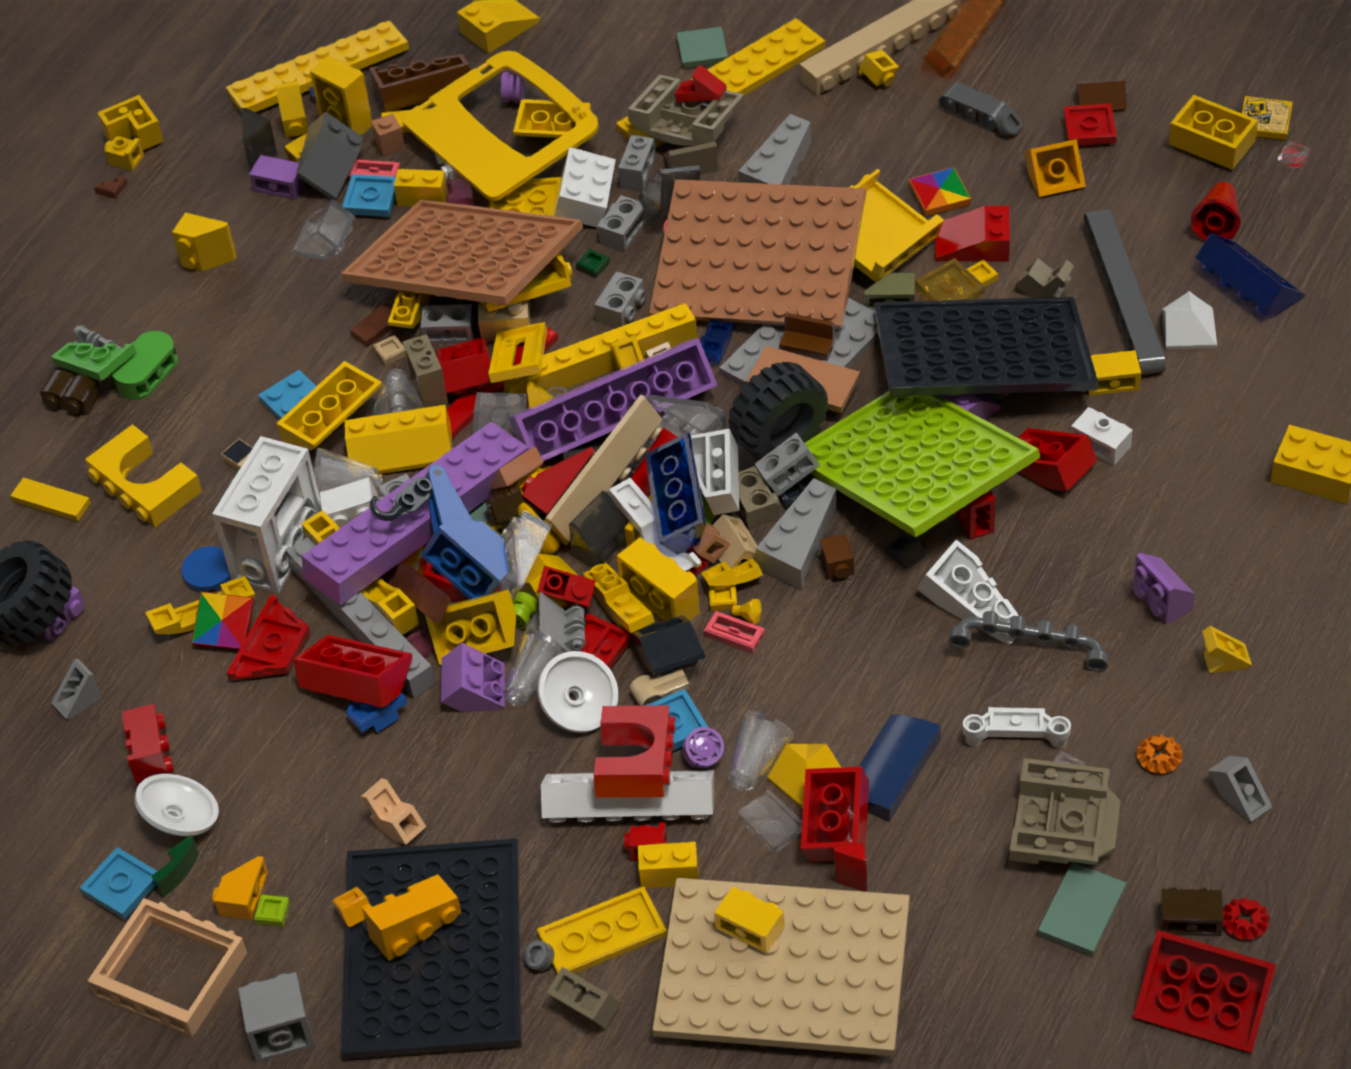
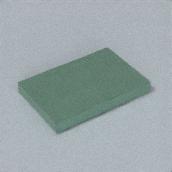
[1038,862,1127,957]

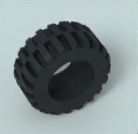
[728,362,828,460]
[0,541,72,645]

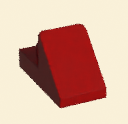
[674,65,727,102]

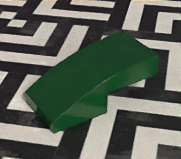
[151,835,199,898]

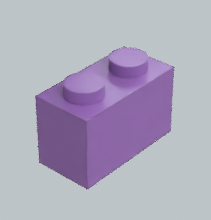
[249,155,306,200]

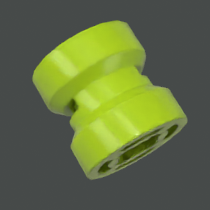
[512,592,539,630]

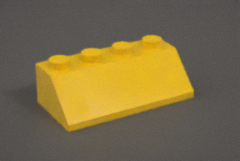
[276,361,383,451]
[345,405,453,478]

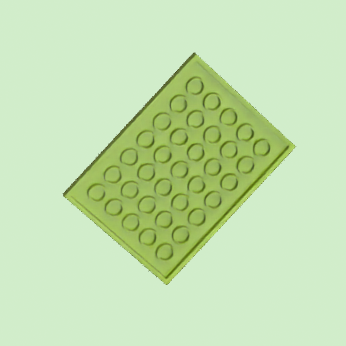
[805,391,1040,537]

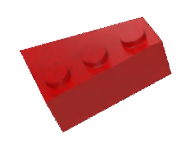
[122,704,175,788]

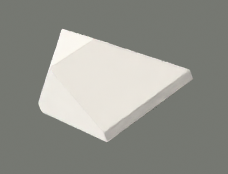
[1162,292,1217,350]

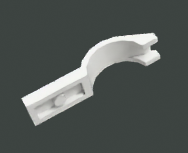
[608,478,701,571]

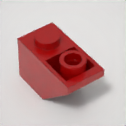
[537,566,596,609]

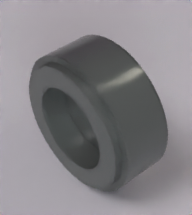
[524,940,554,971]

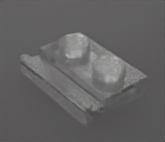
[737,789,802,854]

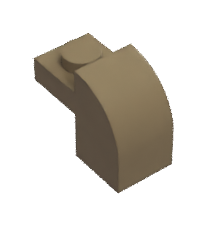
[1015,258,1074,298]

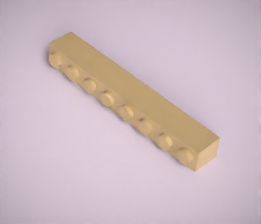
[799,0,961,95]

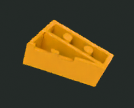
[361,875,461,961]

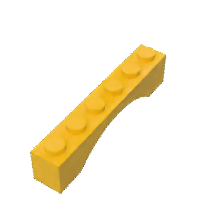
[301,510,419,635]

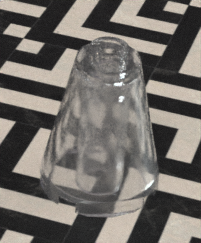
[373,369,424,416]
[314,448,383,496]
[503,629,569,707]
[728,710,795,792]

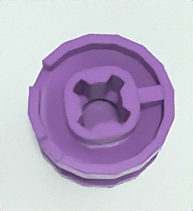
[501,71,525,104]
[682,727,724,769]

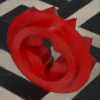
[1223,896,1270,940]

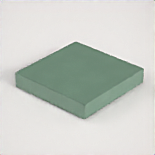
[677,26,728,69]

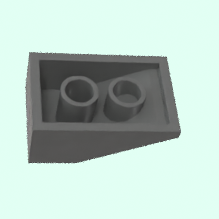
[296,112,363,200]

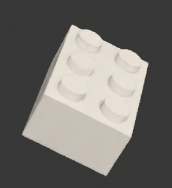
[554,147,616,227]

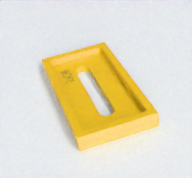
[489,322,547,383]

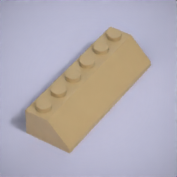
[544,395,663,546]

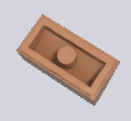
[491,447,544,489]

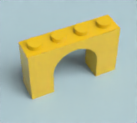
[85,424,202,527]

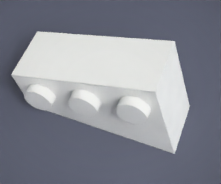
[679,429,739,515]

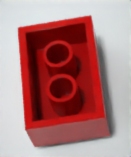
[801,766,869,862]

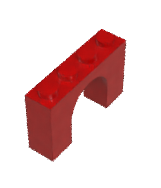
[593,705,676,798]

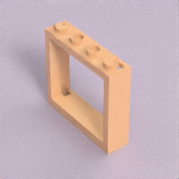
[88,898,247,1037]

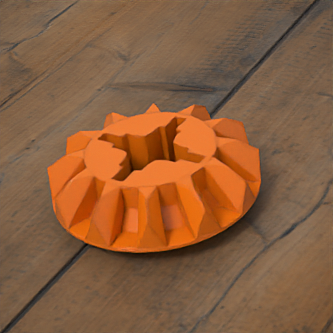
[1137,733,1183,774]

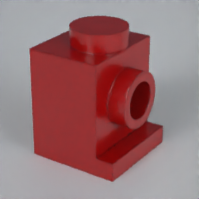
[624,822,667,862]

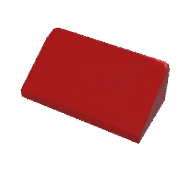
[834,843,867,892]

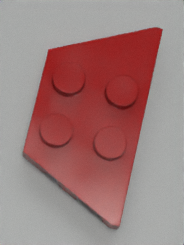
[226,594,310,680]

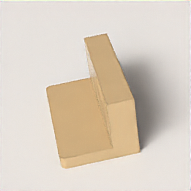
[713,514,757,569]

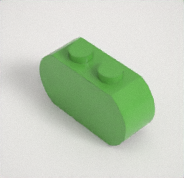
[112,331,178,400]

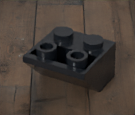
[632,615,706,676]

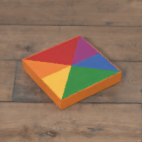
[909,167,971,217]

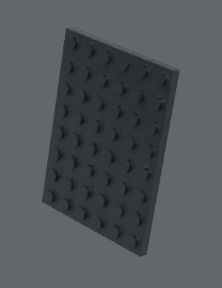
[874,297,1098,397]
[341,838,522,1059]

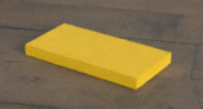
[537,886,667,974]

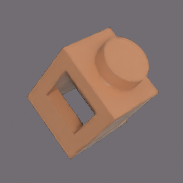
[683,521,731,564]

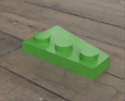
[51,343,137,381]

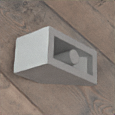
[1208,756,1272,822]

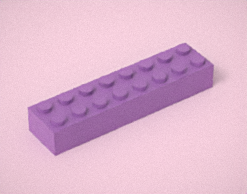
[508,338,718,461]

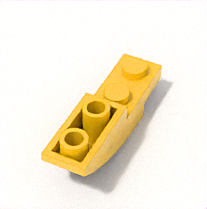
[388,290,432,328]
[583,563,655,633]

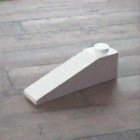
[916,540,1019,646]

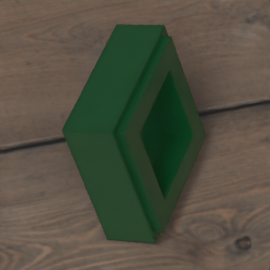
[576,249,610,278]

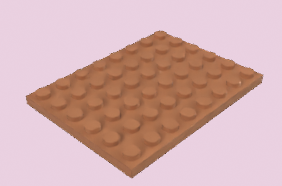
[649,179,866,329]
[341,199,583,306]

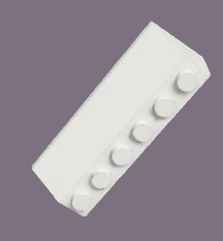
[541,770,714,822]

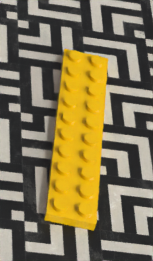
[616,18,826,148]

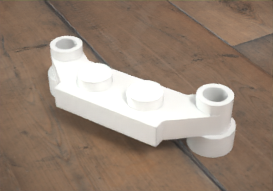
[963,707,1071,748]

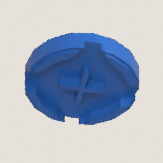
[181,546,231,592]

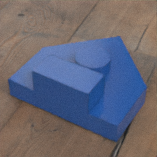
[346,693,408,733]

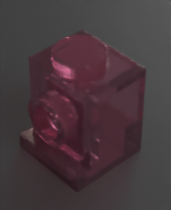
[446,178,474,206]

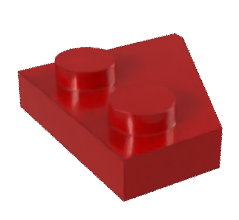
[581,613,633,669]

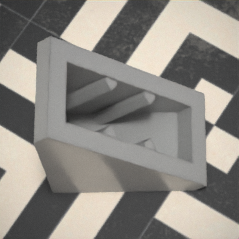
[51,659,102,719]

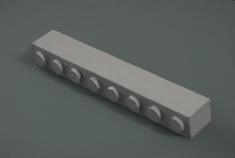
[286,536,436,699]

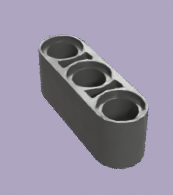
[938,82,1008,130]

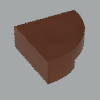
[94,177,128,199]

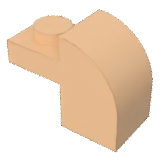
[361,778,426,845]

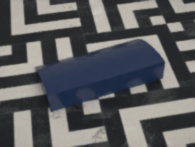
[859,715,941,822]

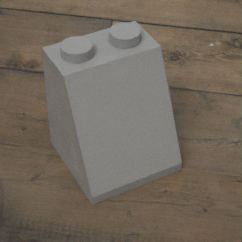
[238,972,315,1063]

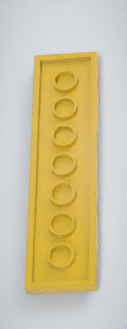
[226,20,410,116]

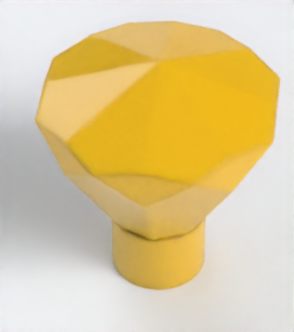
[732,599,762,624]

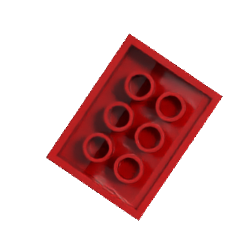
[1133,930,1277,1053]

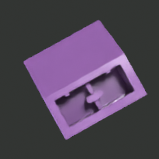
[1133,553,1194,624]
[441,643,505,712]

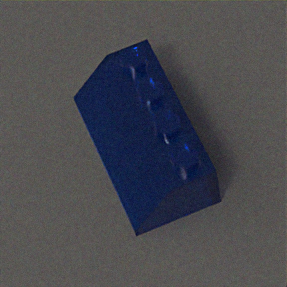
[1195,233,1306,316]
[645,432,706,555]

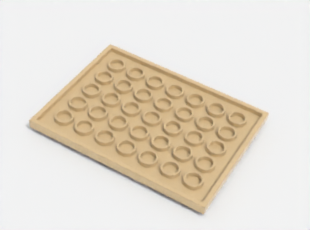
[653,878,910,1056]

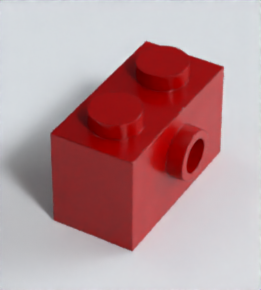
[956,490,996,540]

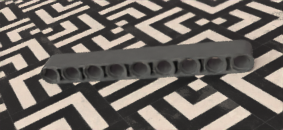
[1084,209,1166,376]

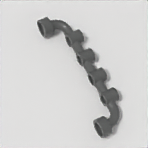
[949,611,1109,672]

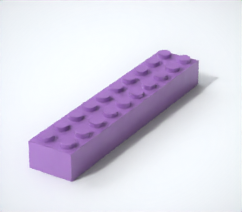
[302,421,529,605]

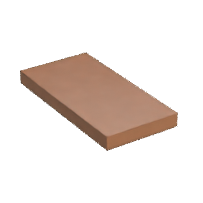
[746,346,860,413]

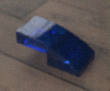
[700,320,735,364]

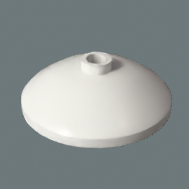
[537,651,618,733]
[134,774,219,836]

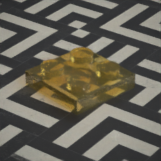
[915,258,985,301]

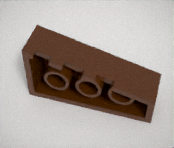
[369,54,470,112]

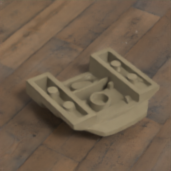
[628,75,744,146]
[1009,758,1121,865]

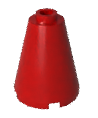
[1191,182,1241,243]

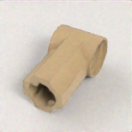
[630,667,689,706]

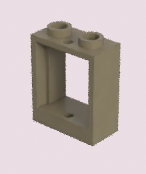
[403,334,449,408]

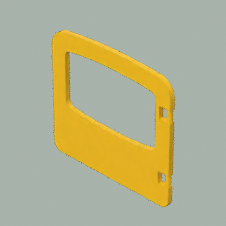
[402,51,599,201]

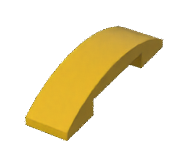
[145,576,255,634]

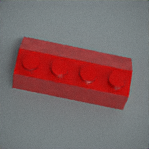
[293,635,413,708]

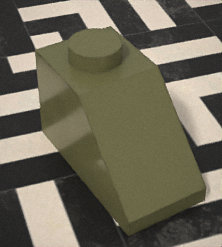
[864,273,915,311]

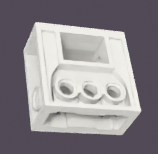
[212,436,322,594]

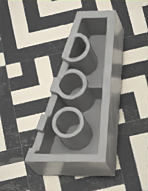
[739,114,811,185]
[756,479,837,590]

